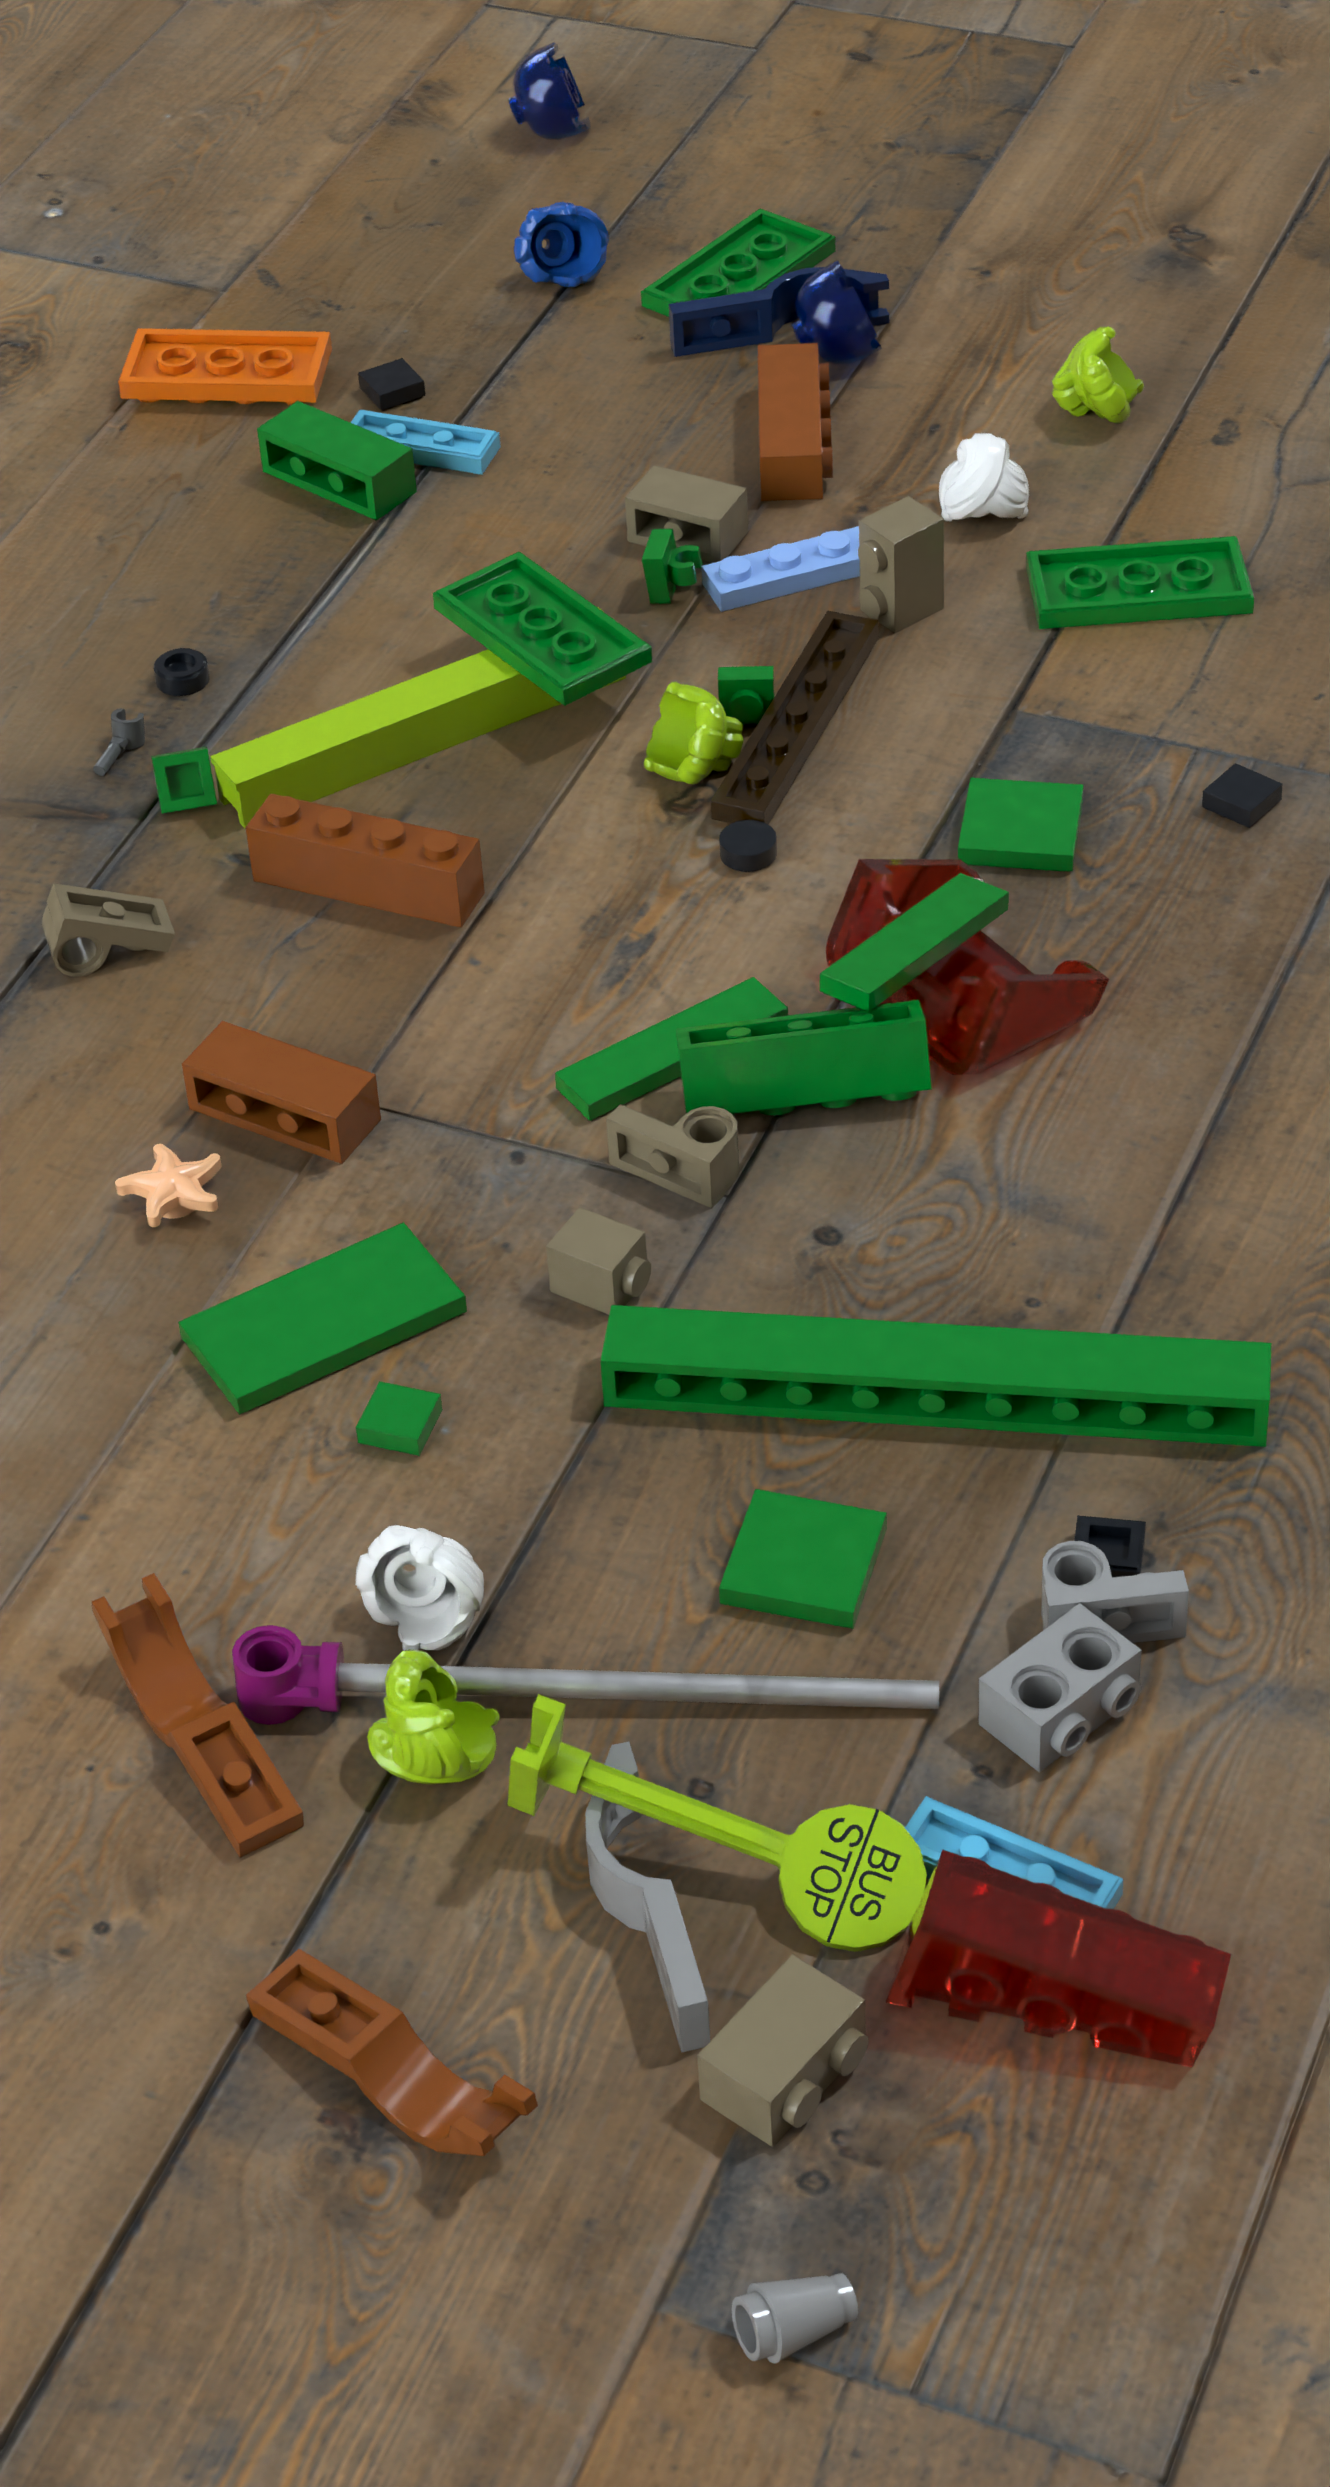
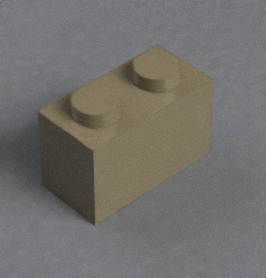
[625,465,749,563]
[858,496,944,633]
[697,1954,869,2147]

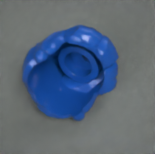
[514,202,609,287]

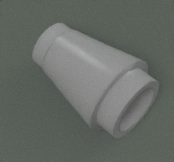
[732,2273,858,2364]

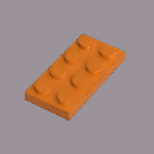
[118,328,332,405]

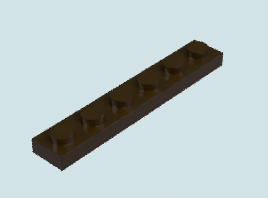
[711,611,879,824]

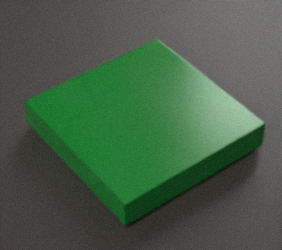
[958,777,1084,872]
[719,1489,887,1629]

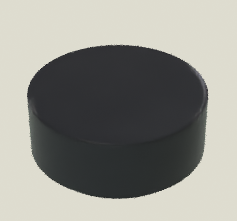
[154,648,210,696]
[719,820,777,872]

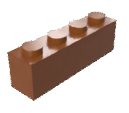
[758,343,833,501]
[246,793,485,928]

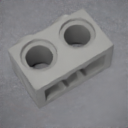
[979,1603,1142,1773]

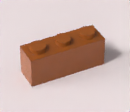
[182,1021,381,1164]

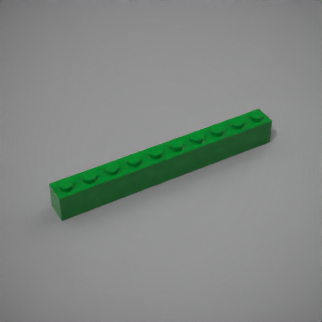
[600,1305,1272,1447]

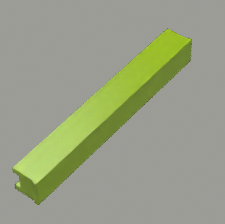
[210,607,626,828]

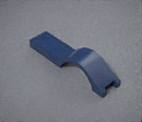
[668,267,890,357]

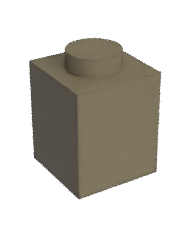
[546,1207,651,1315]

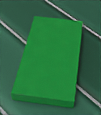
[641,208,836,317]
[1026,536,1254,629]
[433,552,652,706]
[178,1222,467,1415]

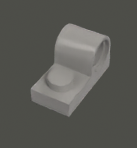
[1041,1541,1189,1643]

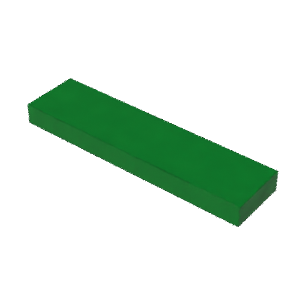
[819,873,1009,1012]
[555,977,788,1121]

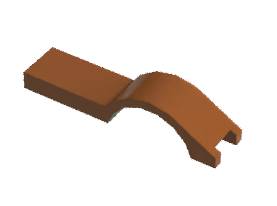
[92,1573,304,1858]
[246,1949,538,2156]

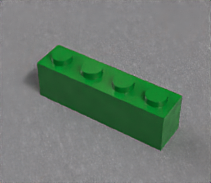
[676,1000,932,1116]

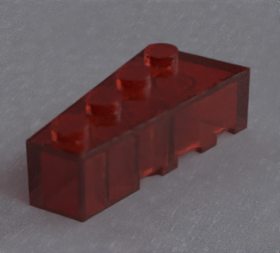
[886,1849,1231,2068]

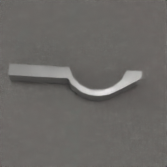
[585,1741,710,2053]

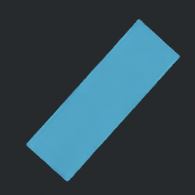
[350,409,501,474]
[905,1796,1123,1947]

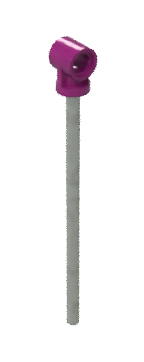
[232,1625,939,1725]

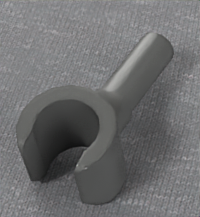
[93,708,145,776]

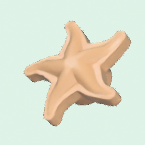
[115,1144,222,1227]

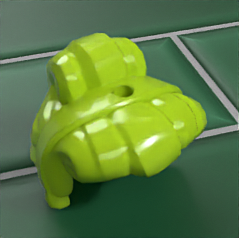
[1052,326,1144,424]
[644,682,744,784]
[367,1649,499,1784]

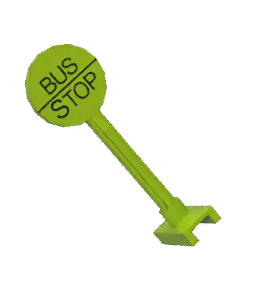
[507,1694,927,1952]

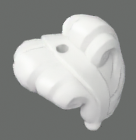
[939,433,1029,522]
[356,1525,484,1651]

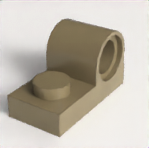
[42,883,175,977]
[606,1104,739,1208]

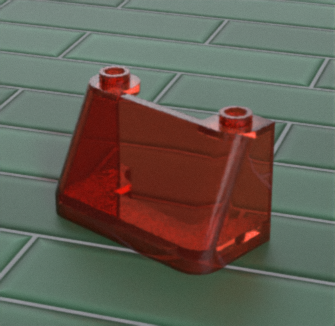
[826,859,1109,1075]

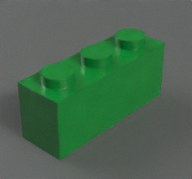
[257,401,417,521]

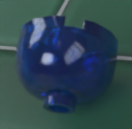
[508,42,591,139]
[791,260,882,364]

